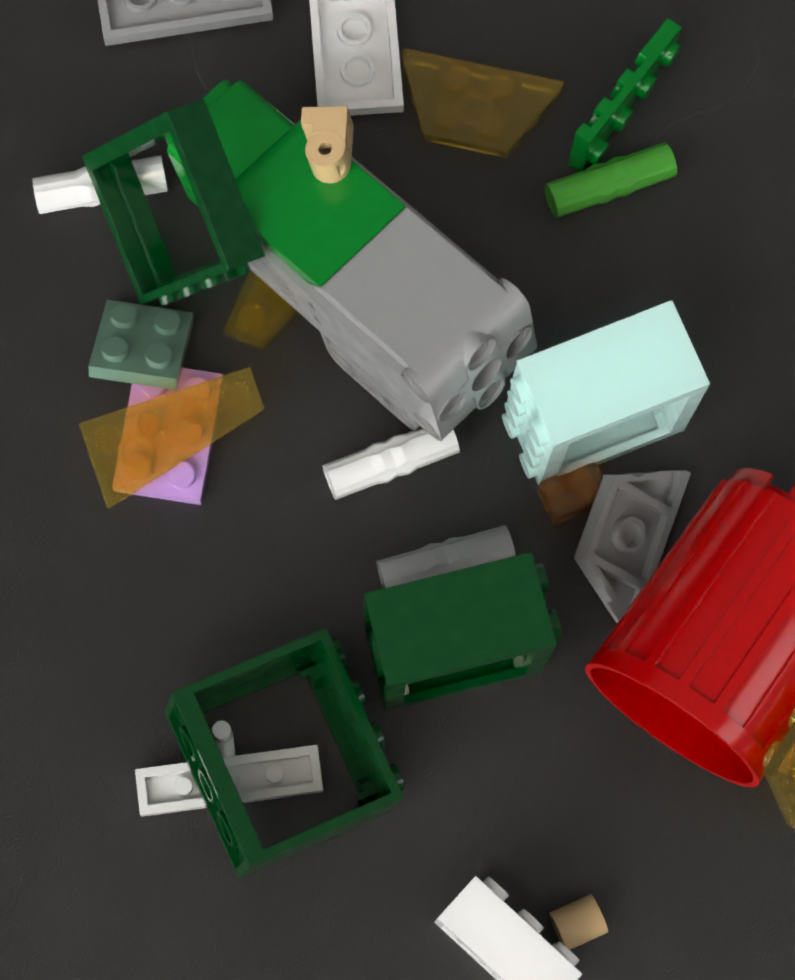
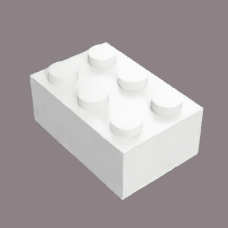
[434,876,582,980]

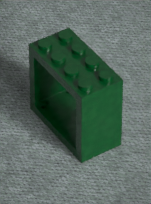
[363,552,562,712]
[164,628,405,879]

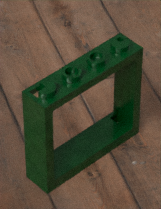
[82,99,265,306]

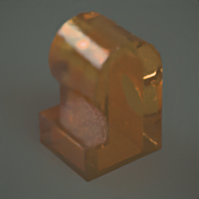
[537,463,603,527]

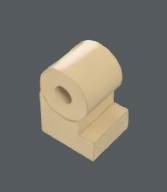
[301,106,354,184]

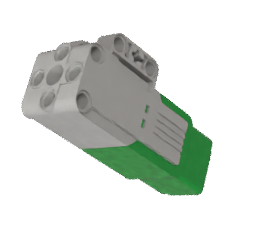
[166,80,537,441]

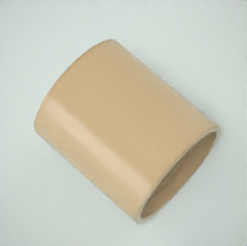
[548,894,608,950]

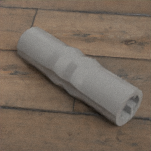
[376,525,516,589]

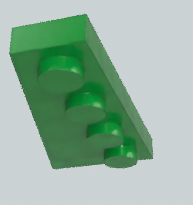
[568,18,682,172]

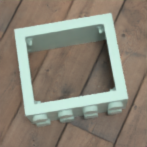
[502,300,710,488]

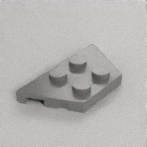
[574,470,691,623]

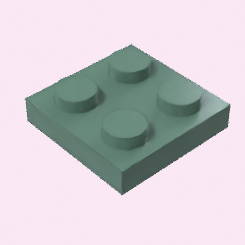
[88,300,193,390]

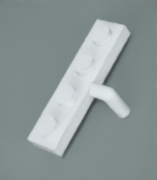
[135,720,323,817]

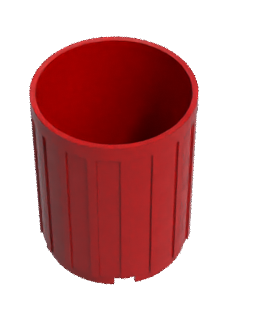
[585,468,795,788]

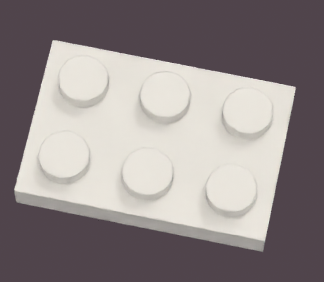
[309,0,404,116]

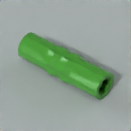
[544,142,678,218]

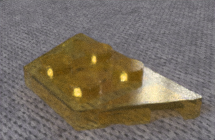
[401,48,563,158]

